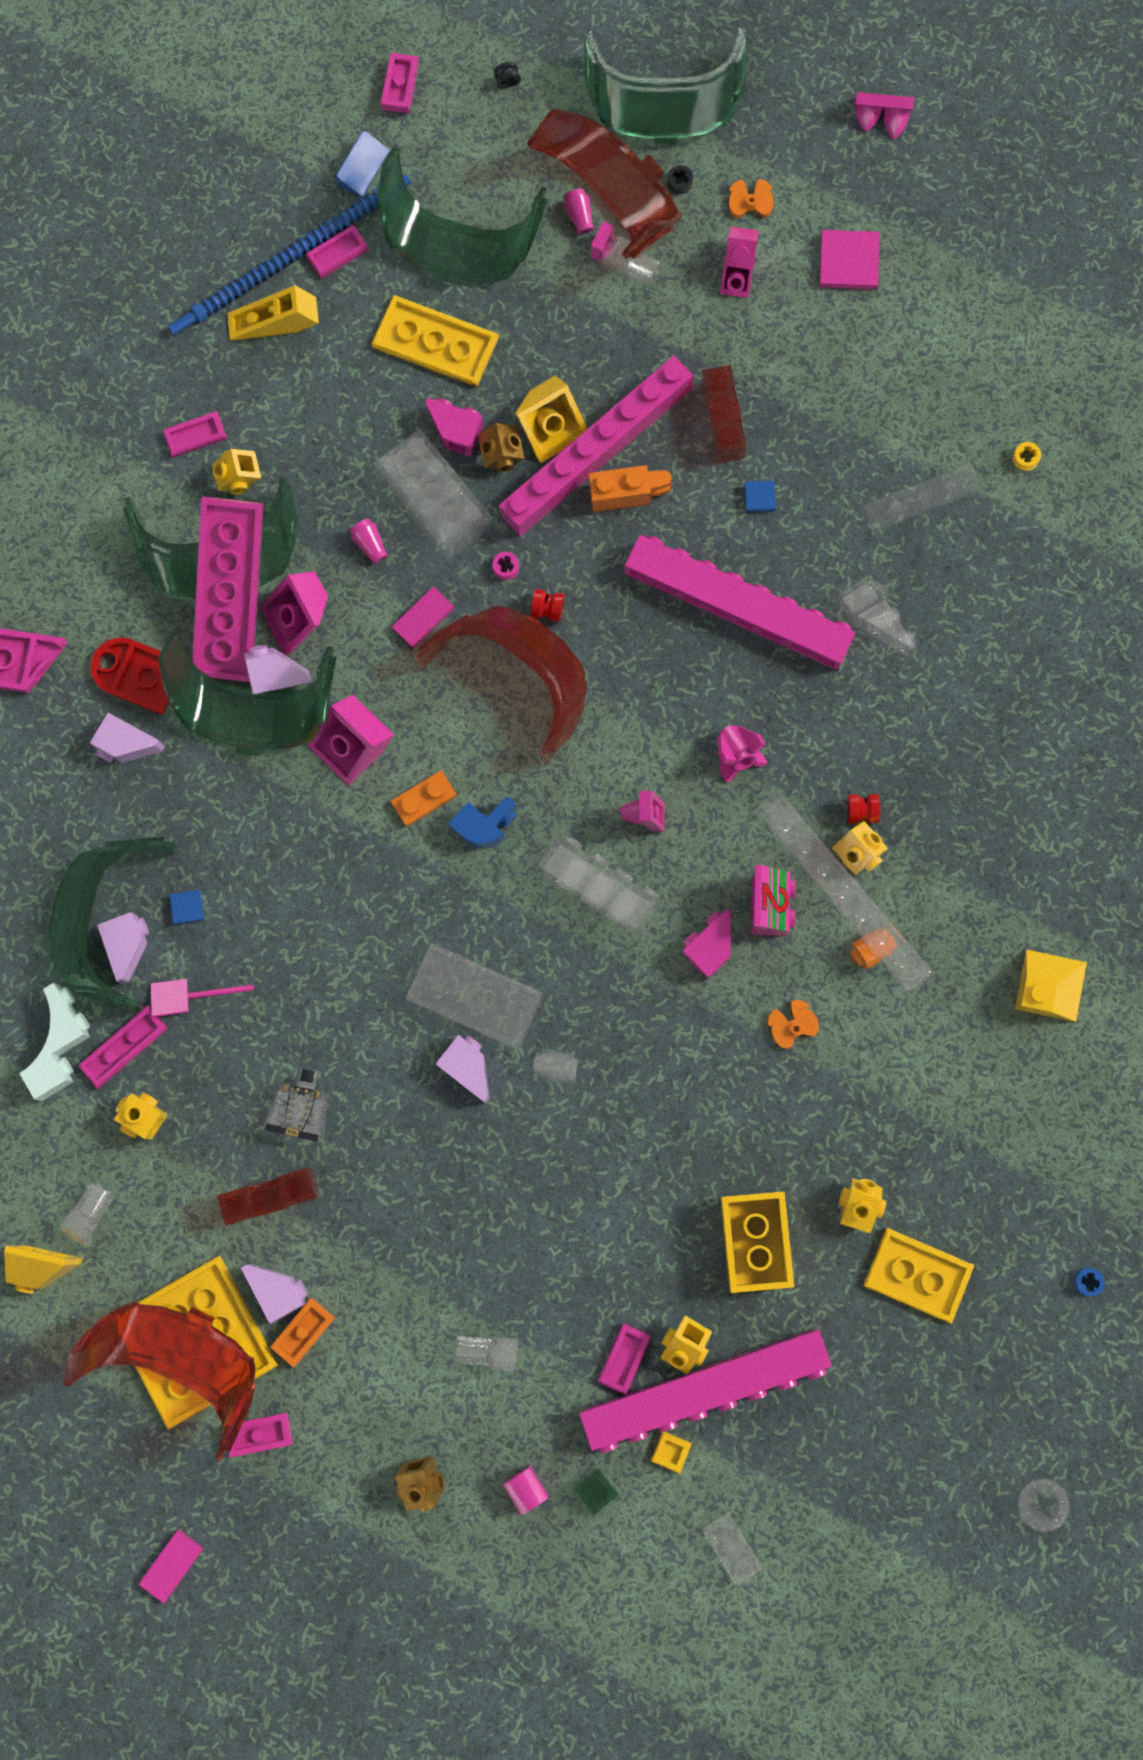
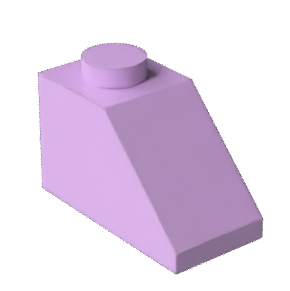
[244,645,312,694]
[90,713,165,763]
[97,912,149,984]
[436,1035,490,1103]
[241,1264,308,1324]

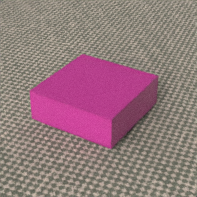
[591,221,613,262]

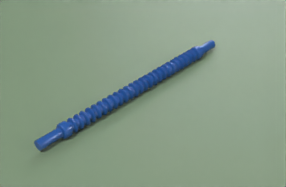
[168,173,411,336]

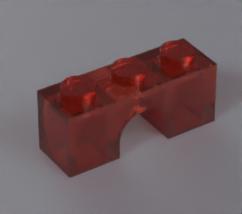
[701,365,747,464]
[217,1168,321,1226]

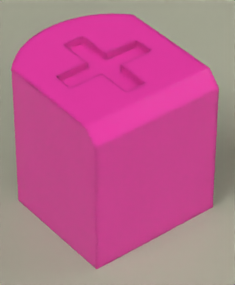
[503,1465,549,1516]

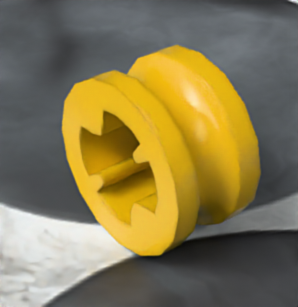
[1013,442,1041,471]

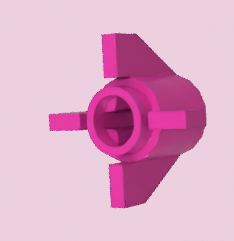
[716,725,767,782]

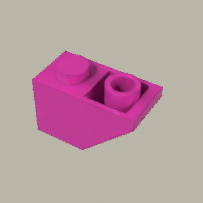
[720,227,759,298]
[426,398,484,457]
[682,909,731,980]

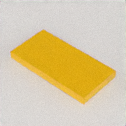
[371,295,499,387]

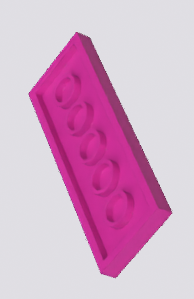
[192,496,264,682]

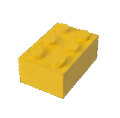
[720,1191,794,1293]

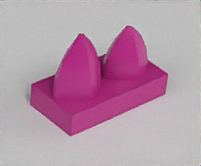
[854,92,914,140]
[619,790,665,832]

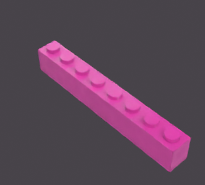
[499,355,694,537]
[625,535,856,670]
[579,1328,832,1453]

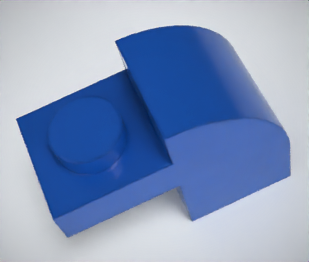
[448,796,517,848]

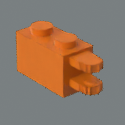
[589,465,672,512]

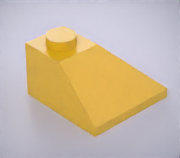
[516,376,587,463]
[1015,950,1087,1022]
[4,1245,83,1294]

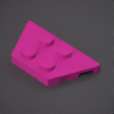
[0,628,67,693]

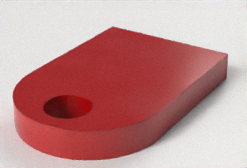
[91,637,187,716]

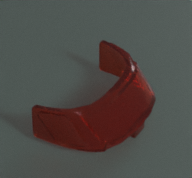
[527,109,682,259]
[414,606,587,762]
[63,1302,255,1460]

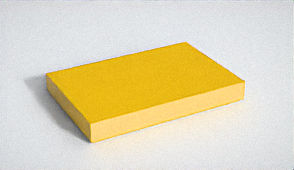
[863,1228,974,1324]

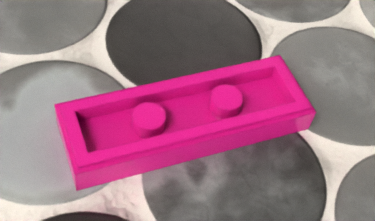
[78,1005,168,1089]

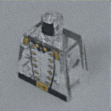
[263,1068,328,1143]

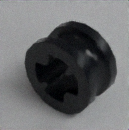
[493,62,521,89]
[667,165,693,195]

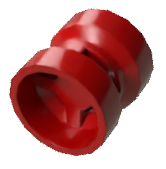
[530,589,565,623]
[847,794,881,824]

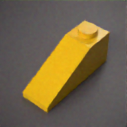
[227,285,319,341]

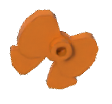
[729,179,774,219]
[767,1000,819,1049]

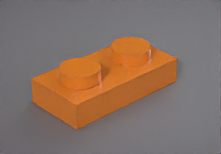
[391,770,457,827]
[270,1298,336,1368]

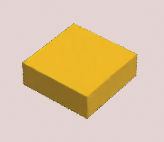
[651,1432,692,1474]

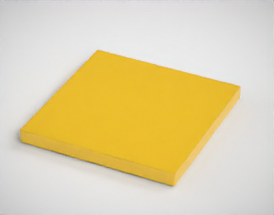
[110,1256,279,1430]

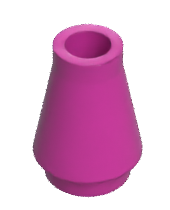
[562,189,594,235]
[349,518,388,564]

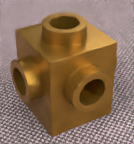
[477,423,525,472]
[395,1456,445,1512]

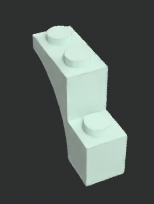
[19,983,90,1101]

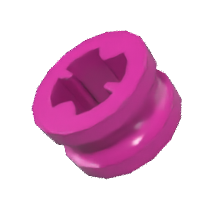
[492,552,519,580]

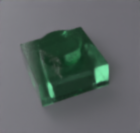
[574,1468,619,1515]

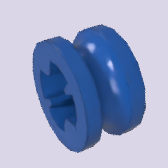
[1074,1268,1105,1296]

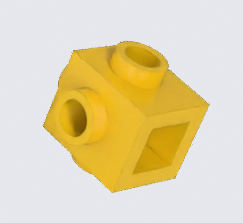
[212,449,261,495]
[832,821,888,875]
[114,1092,168,1140]
[838,1178,886,1233]
[660,1315,712,1375]

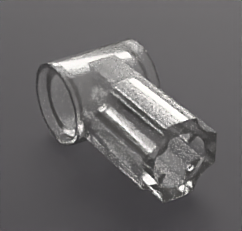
[600,236,661,287]
[59,1181,116,1248]
[455,1335,519,1371]

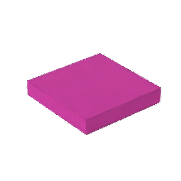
[820,230,880,289]

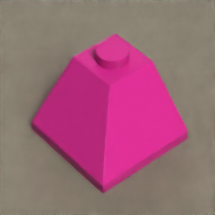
[259,571,328,656]

